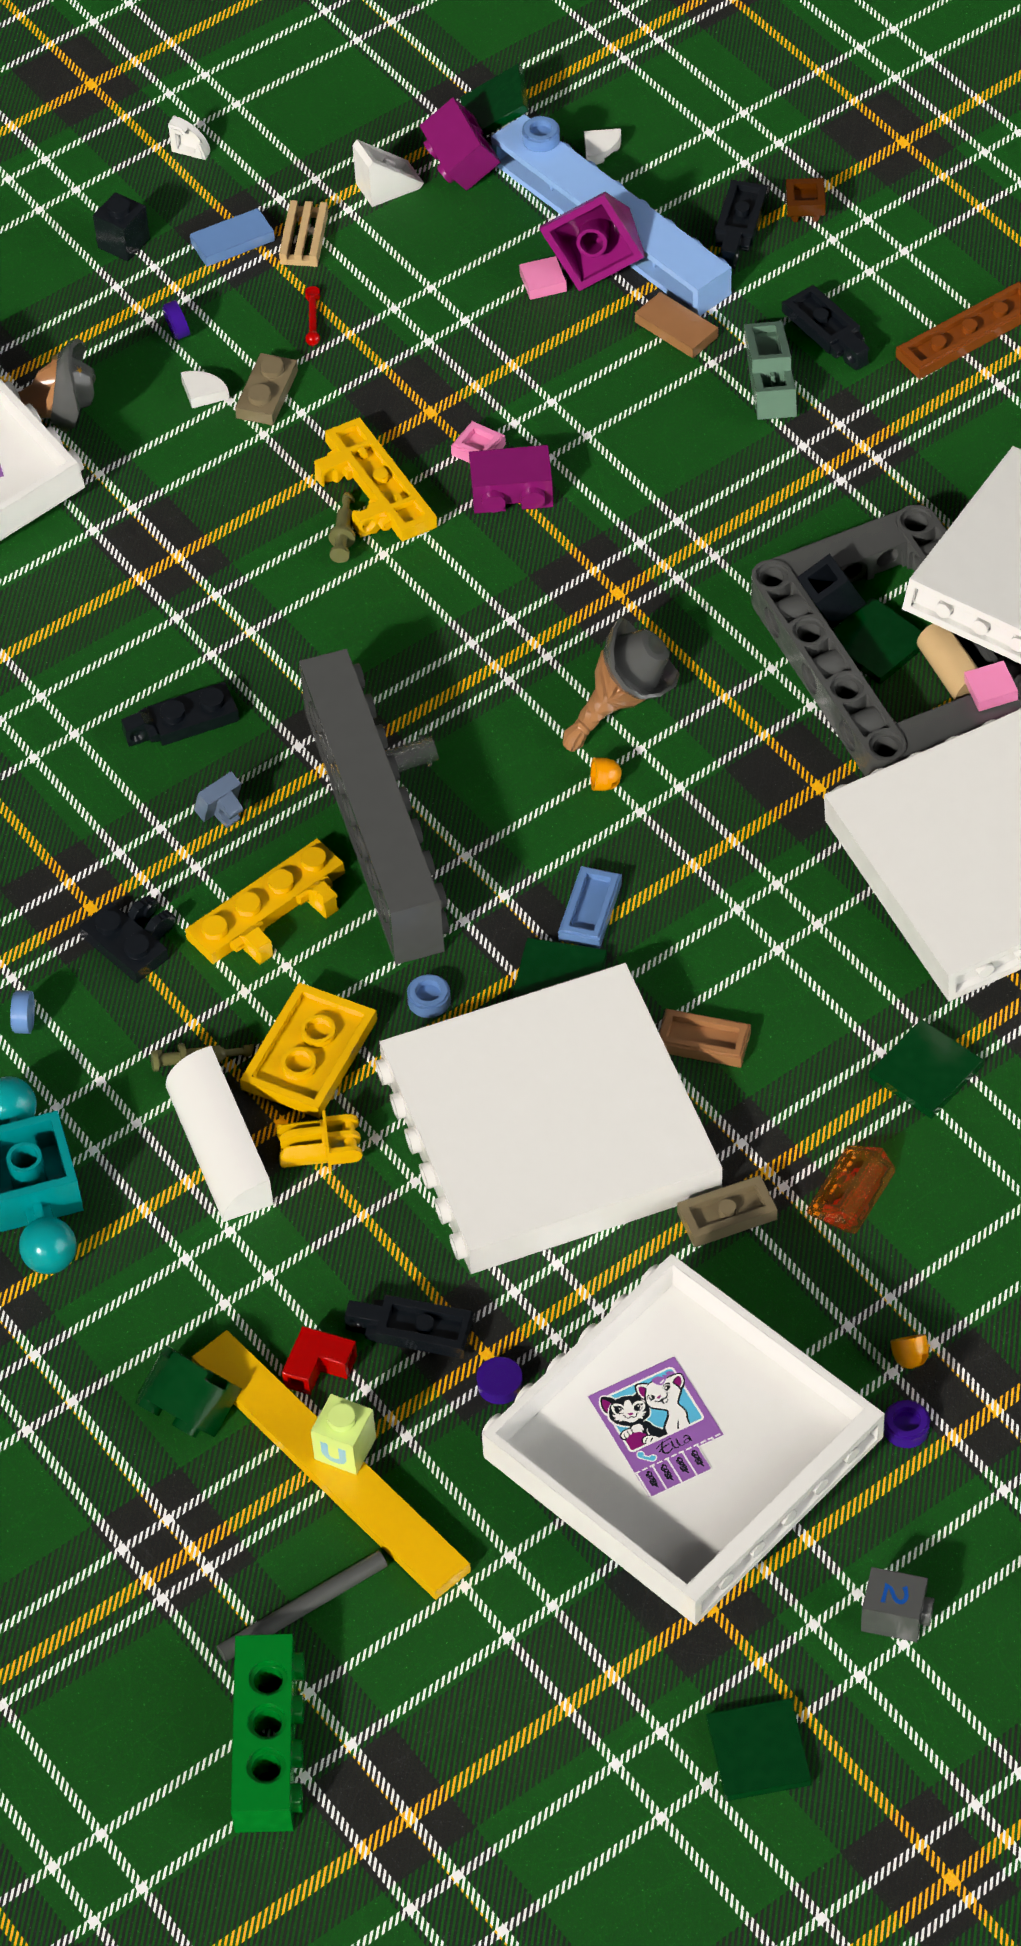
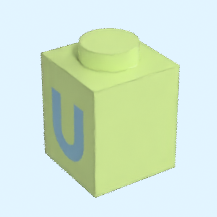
[311,1394,376,1475]

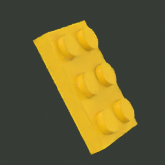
[240,982,377,1118]

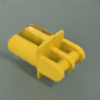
[276,1110,363,1172]

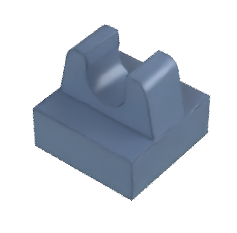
[194,771,243,828]

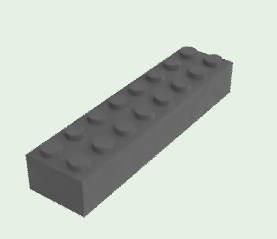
[299,649,450,965]

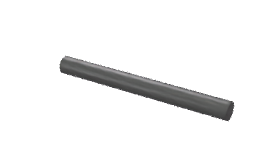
[216,1551,387,1662]

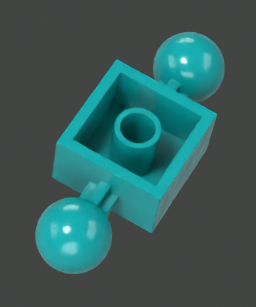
[0,1076,84,1274]

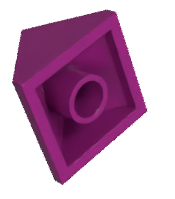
[539,192,645,291]

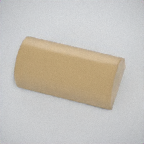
[917,623,978,700]

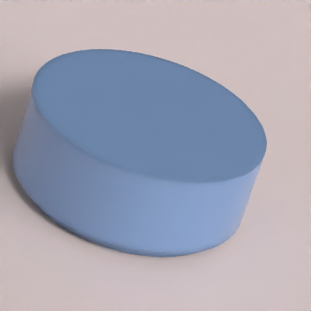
[522,116,560,152]
[407,974,451,1018]
[10,990,35,1034]

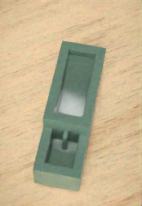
[744,321,797,420]

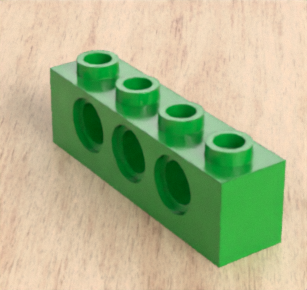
[231,1634,305,1833]

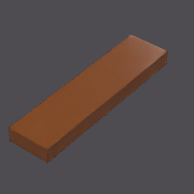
[896,281,1021,380]

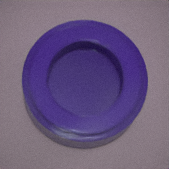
[162,300,191,340]
[477,1357,523,1404]
[883,1400,930,1448]

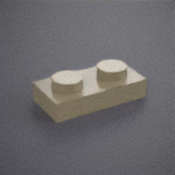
[235,353,298,426]
[677,1175,778,1248]

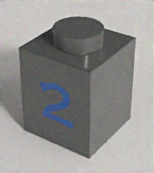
[861,1567,935,1642]

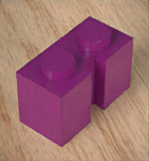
[419,97,501,191]
[469,445,553,514]

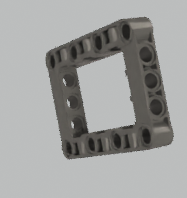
[751,505,1021,776]

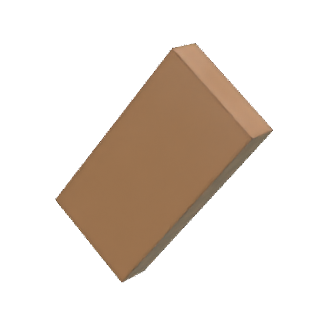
[635,292,718,358]
[659,1008,751,1068]

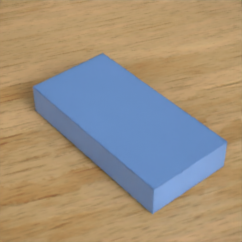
[190,208,275,267]
[558,866,622,949]

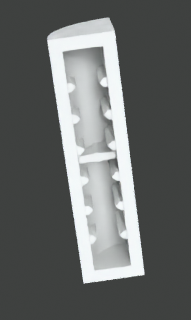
[166,1046,274,1222]

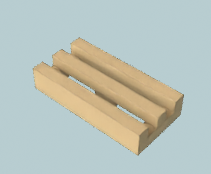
[279,200,328,267]

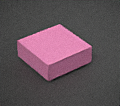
[519,256,567,300]
[451,421,506,463]
[964,660,1018,712]

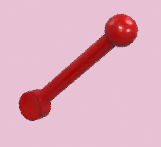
[305,286,320,346]

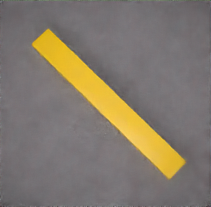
[192,1330,471,1600]

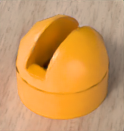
[590,757,622,791]
[890,1334,929,1369]

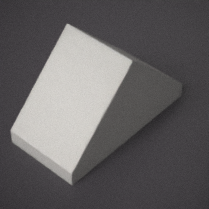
[352,139,424,207]

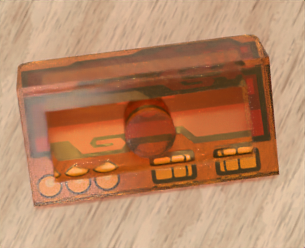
[806,1145,895,1234]

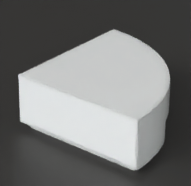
[168,115,211,160]
[584,128,621,165]
[181,371,229,408]

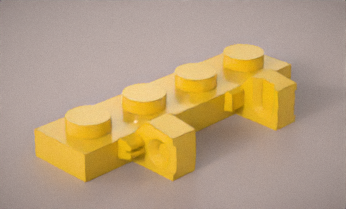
[314,417,437,542]
[185,839,345,965]

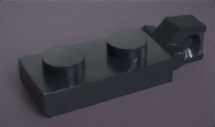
[715,180,769,269]
[782,285,869,371]
[121,682,240,747]
[345,1295,474,1359]

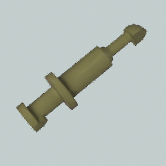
[328,492,356,563]
[151,1043,254,1072]

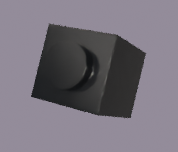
[93,192,150,261]
[797,553,866,628]

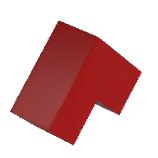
[282,1326,357,1395]

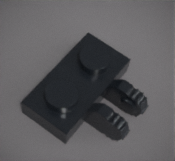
[79,895,176,983]

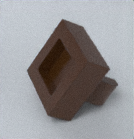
[786,178,826,222]

